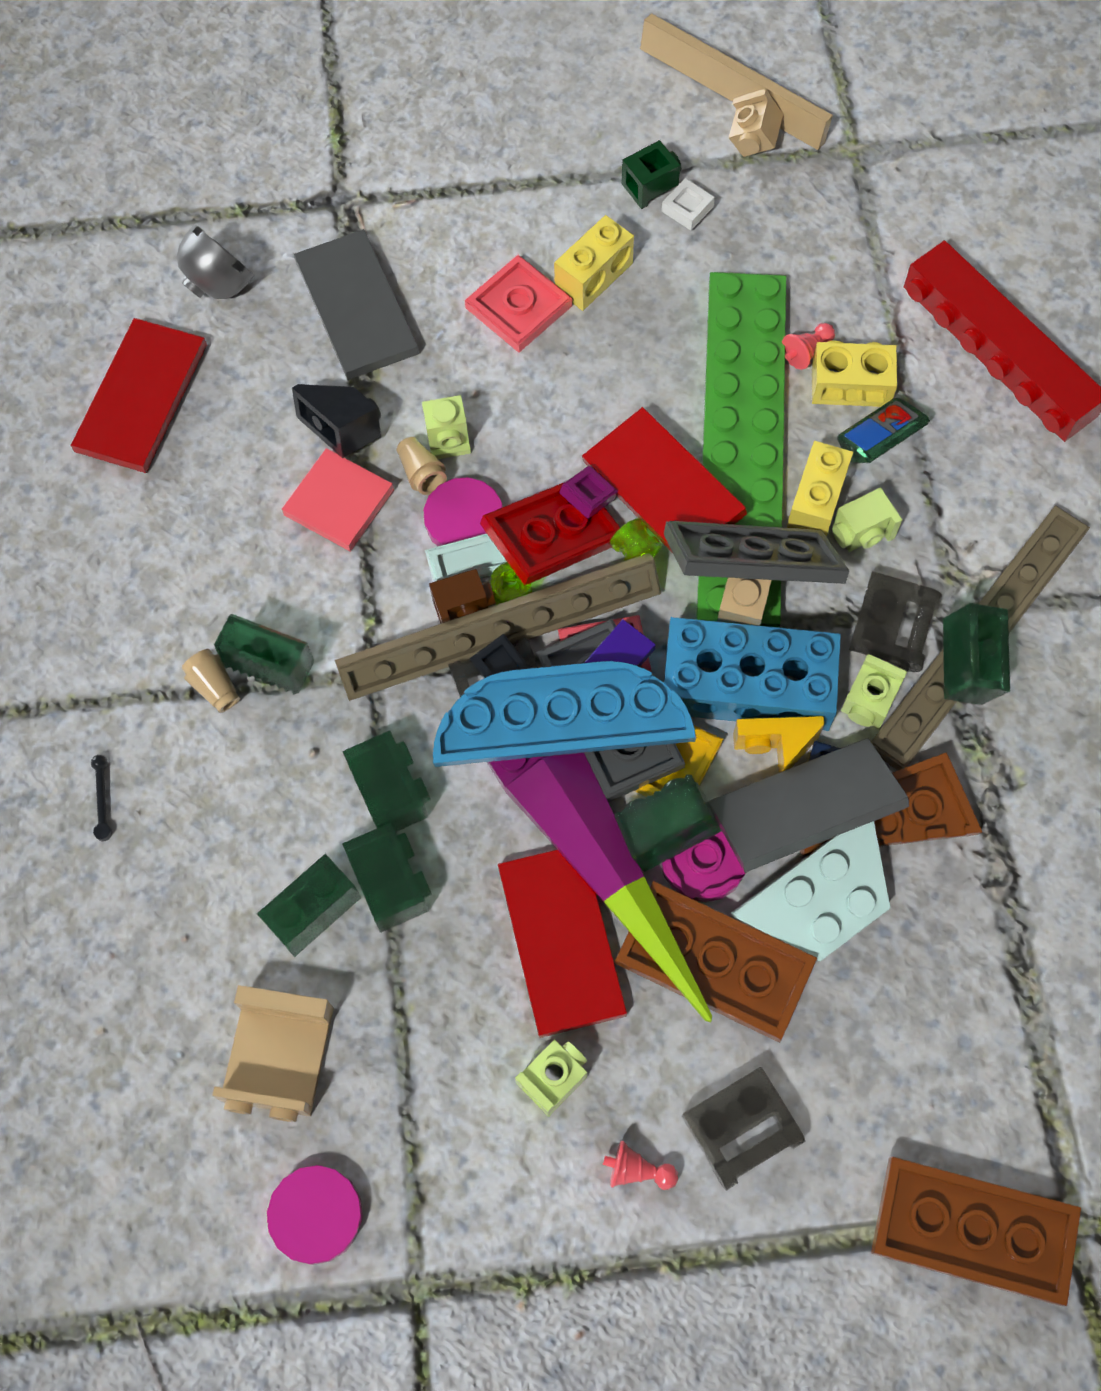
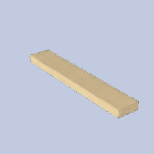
[640,13,833,150]

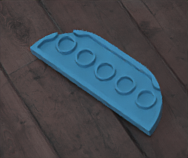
[433,661,696,767]

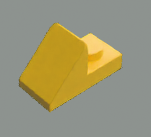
[733,716,824,773]

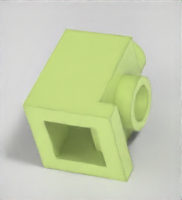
[422,395,471,459]
[832,487,902,552]
[841,654,907,729]
[515,1039,587,1117]

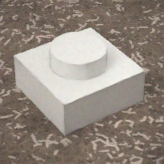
[661,178,715,231]

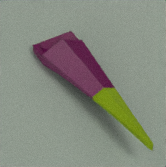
[487,752,712,1023]

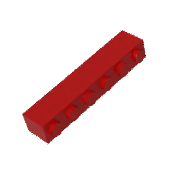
[903,240,1101,442]

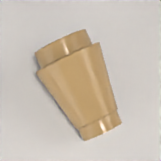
[396,437,447,495]
[182,649,240,713]

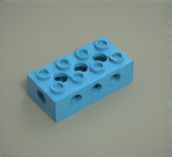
[664,617,841,731]

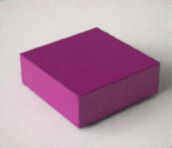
[559,465,618,519]

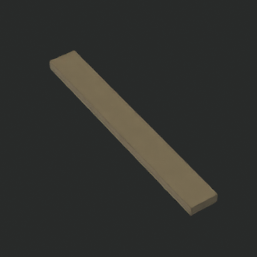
[871,505,1090,771]
[335,553,661,701]

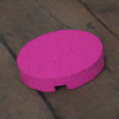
[423,477,502,546]
[660,814,746,902]
[267,1165,363,1265]

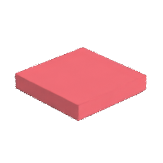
[465,255,572,353]
[282,448,394,552]

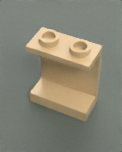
[212,985,334,1122]

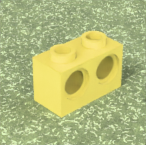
[554,215,634,311]
[812,341,897,407]
[786,440,853,536]

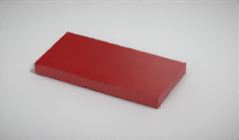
[70,318,207,473]
[582,407,747,553]
[498,850,627,1038]

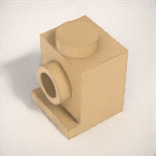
[729,89,783,157]

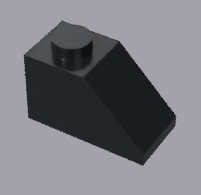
[292,384,381,458]

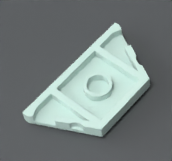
[731,821,891,962]

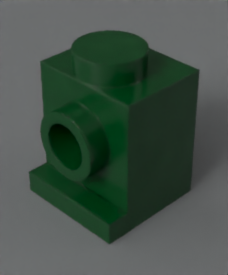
[621,140,682,209]

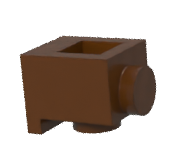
[429,569,496,624]

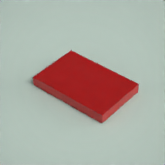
[480,482,626,586]

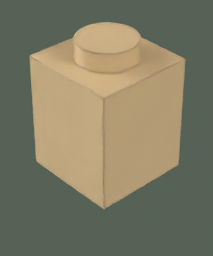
[717,578,772,626]

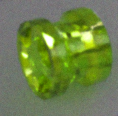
[610,518,662,561]
[490,562,533,605]

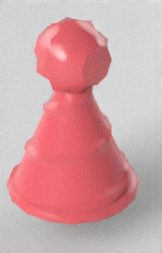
[782,323,835,370]
[603,1140,678,1190]

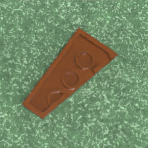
[800,752,982,856]

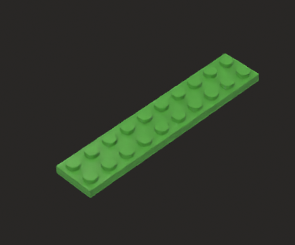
[696,272,786,628]

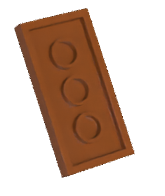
[615,881,817,1043]
[871,1157,1081,1306]

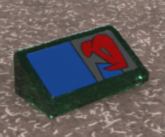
[837,398,930,463]

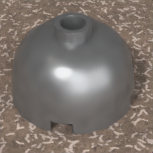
[177,224,254,299]

